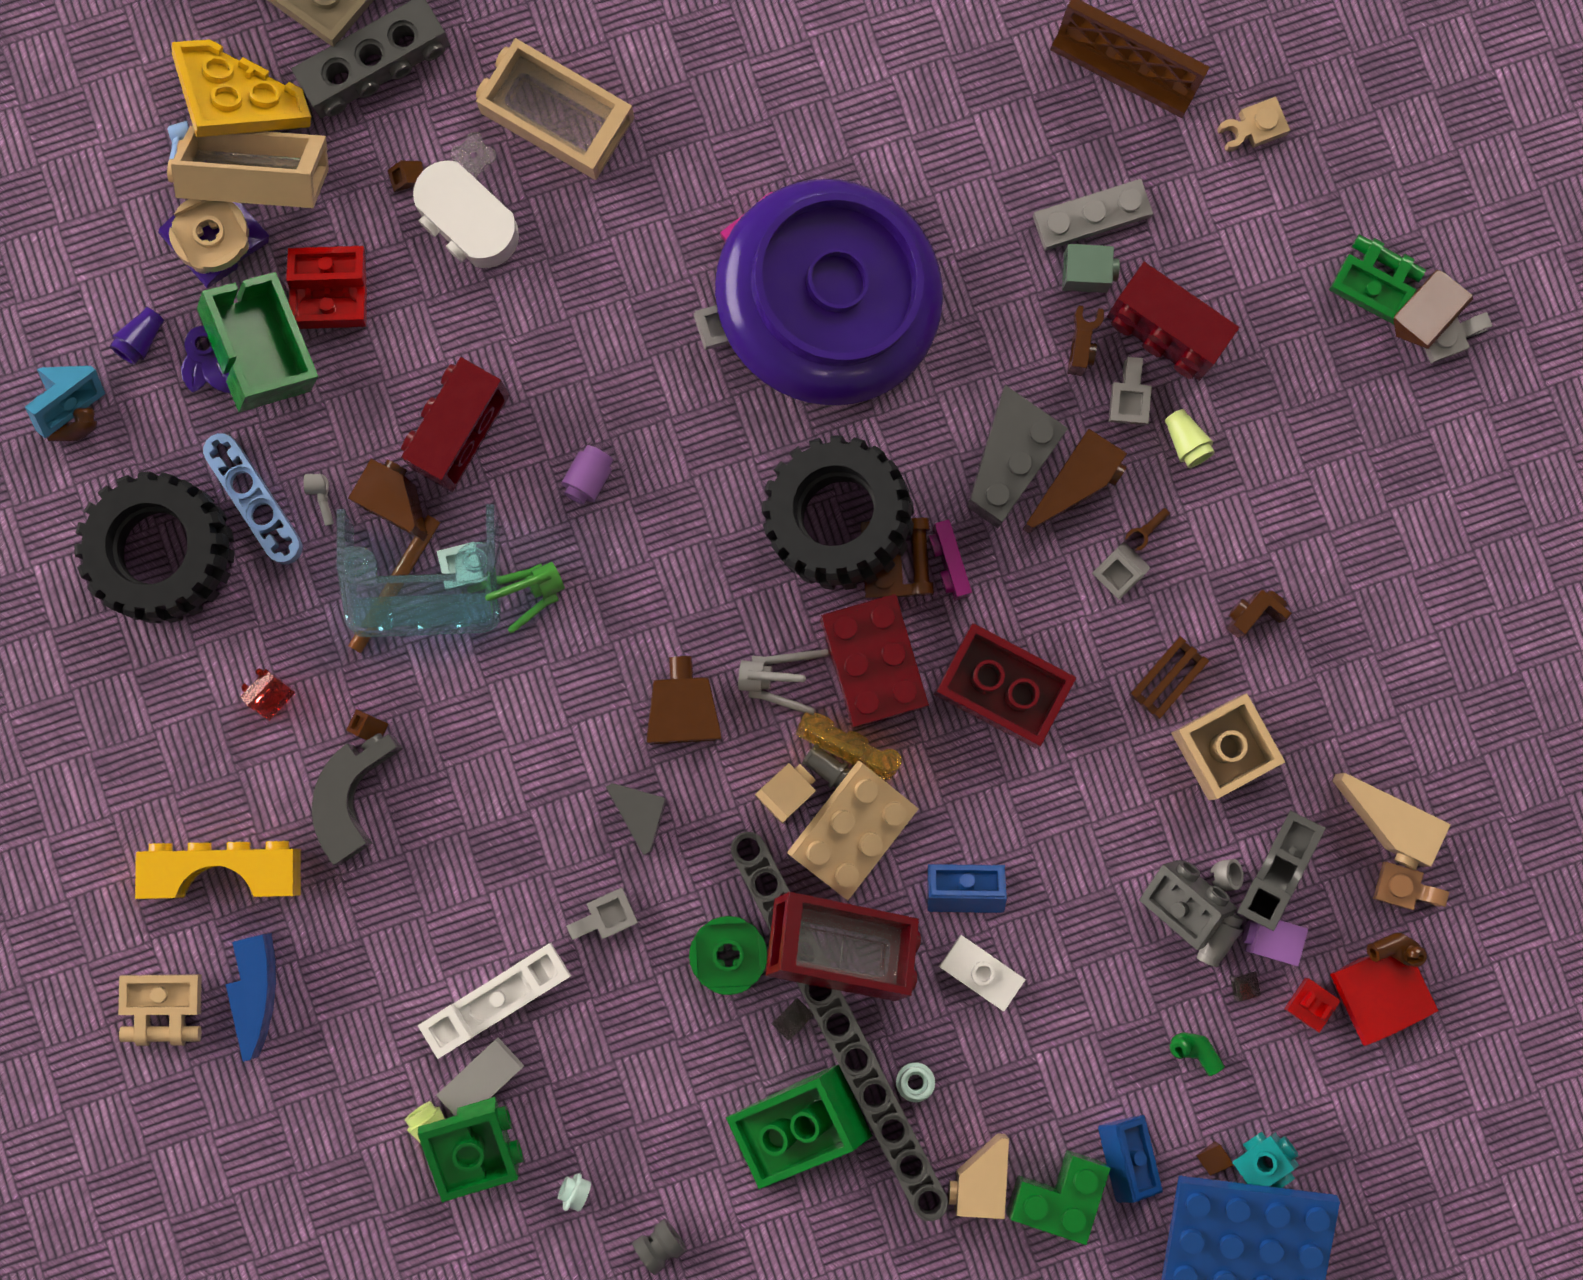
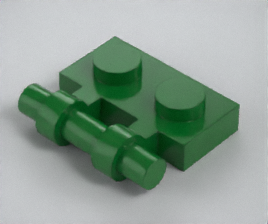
[1329,234,1426,325]

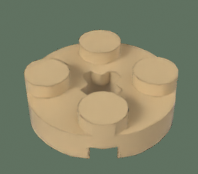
[169,199,249,274]

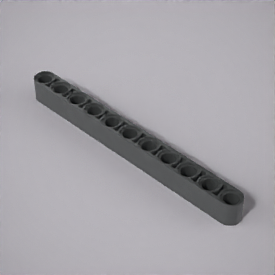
[731,832,948,1221]

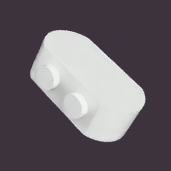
[413,161,519,268]

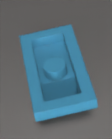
[25,366,106,439]

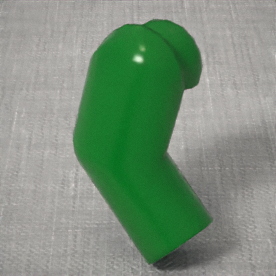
[1170,1032,1225,1076]

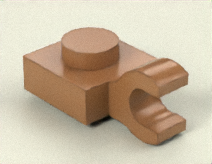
[1373,862,1449,910]

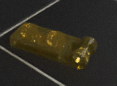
[795,712,902,780]

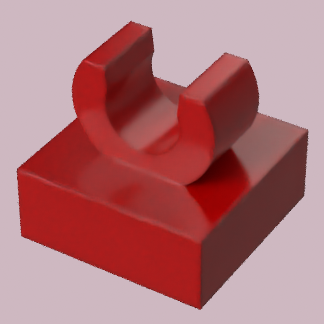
[1284,977,1341,1033]

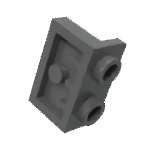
[1139,860,1237,950]

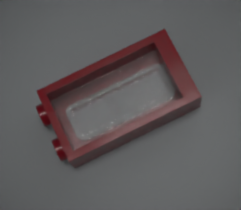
[766,891,921,1001]

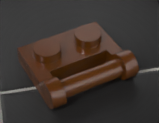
[860,517,934,600]

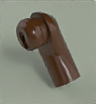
[47,408,97,442]
[1367,932,1427,967]

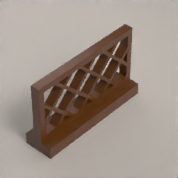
[1050,0,1210,118]

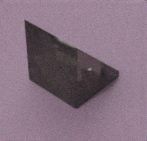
[1230,971,1261,1002]
[771,998,813,1041]

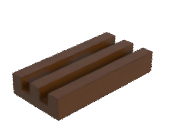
[1129,636,1209,719]

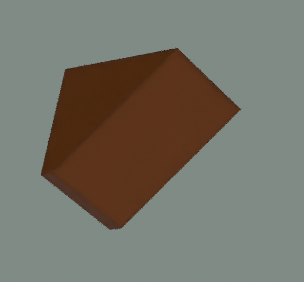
[387,160,424,192]
[346,709,389,740]
[1195,1141,1234,1176]

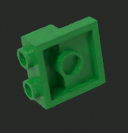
[418,1097,524,1202]

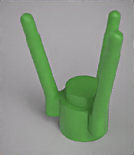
[467,561,565,633]

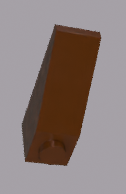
[1023,429,1127,533]

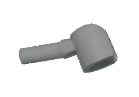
[303,474,334,526]

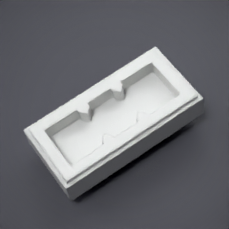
[939,935,1026,1011]

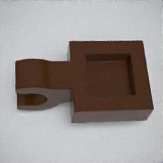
[1067,305,1104,376]

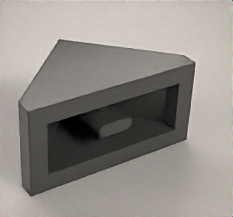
[606,783,667,855]

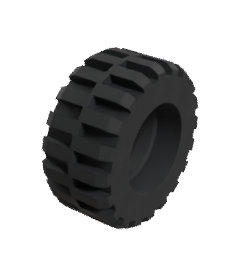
[762,435,914,590]
[74,471,235,624]

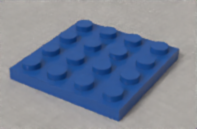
[1161,1176,1340,1280]

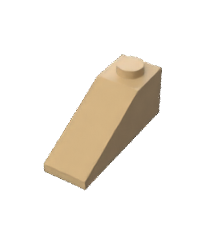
[1332,773,1451,870]

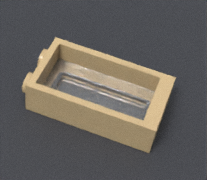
[476,38,634,180]
[167,126,329,208]

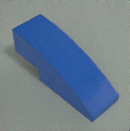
[225,933,276,1062]

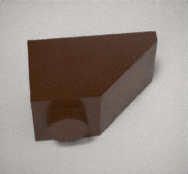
[348,458,428,541]

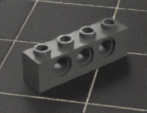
[291,0,450,119]

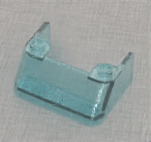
[337,504,501,637]

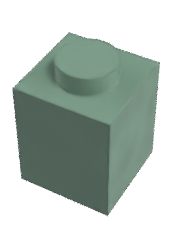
[1062,244,1120,293]

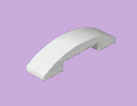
[417,943,571,1059]

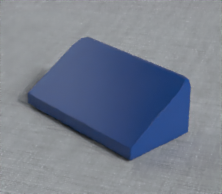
[927,864,1007,913]
[1098,1115,1163,1203]

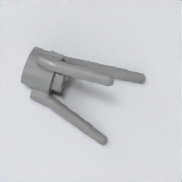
[738,649,830,715]

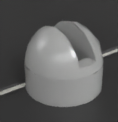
[1210,859,1244,891]

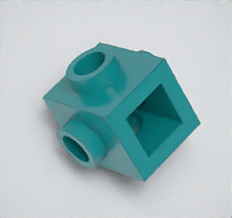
[1232,1132,1299,1188]

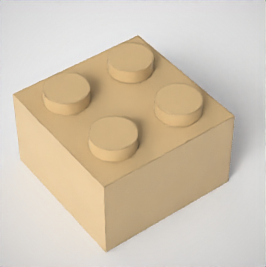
[1171,693,1285,800]

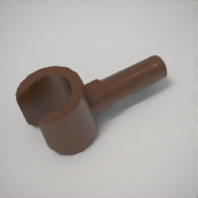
[1125,508,1170,551]

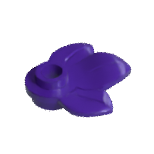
[181,325,231,394]

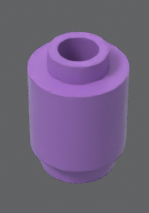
[561,445,613,505]

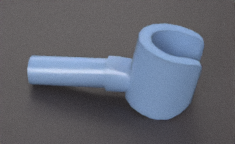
[167,120,189,162]

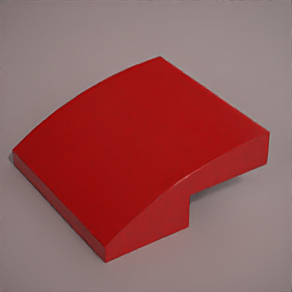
[286,246,367,329]
[1330,956,1438,1046]

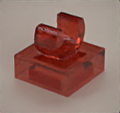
[240,668,296,721]

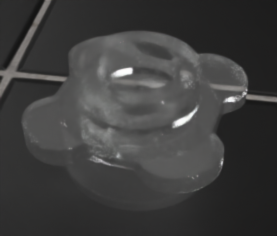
[451,132,496,177]

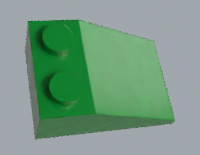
[726,1064,873,1189]

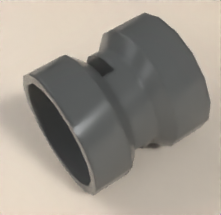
[632,1218,687,1275]

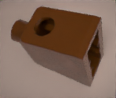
[647,656,722,745]

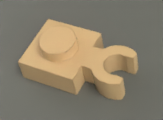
[1217,96,1290,152]

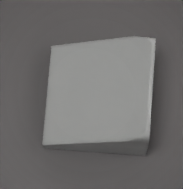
[1092,542,1150,600]

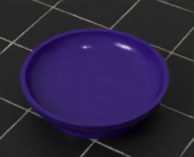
[715,179,943,405]

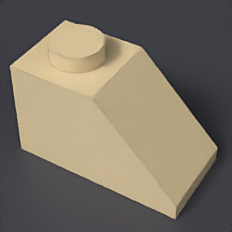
[755,763,816,824]
[948,1133,1009,1219]

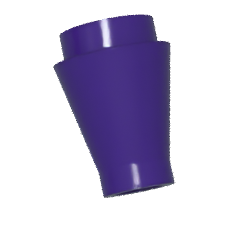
[110,307,164,365]

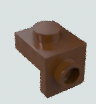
[1226,589,1292,638]

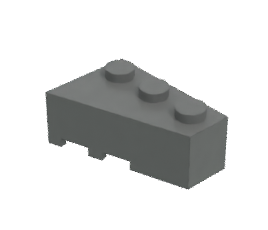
[967,385,1068,528]

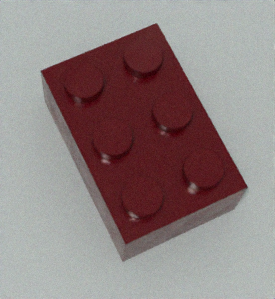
[1106,261,1240,381]
[401,357,510,493]
[820,594,929,729]
[934,623,1077,749]

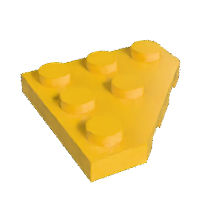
[172,39,311,137]

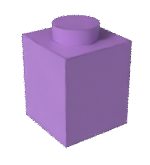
[1243,920,1308,966]

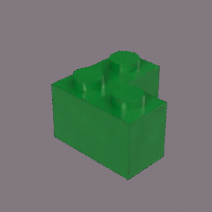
[1006,1150,1111,1245]

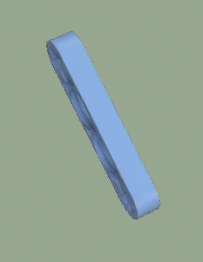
[203,433,303,564]

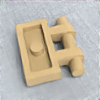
[118,974,202,1046]

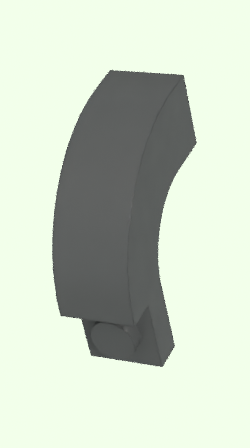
[312,733,403,865]
[1237,810,1326,931]

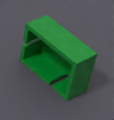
[197,272,318,413]

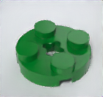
[689,916,767,995]

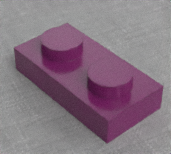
[928,519,972,601]

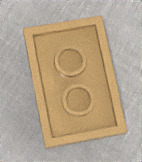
[787,761,919,901]

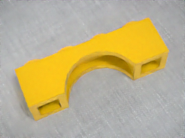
[135,841,301,899]

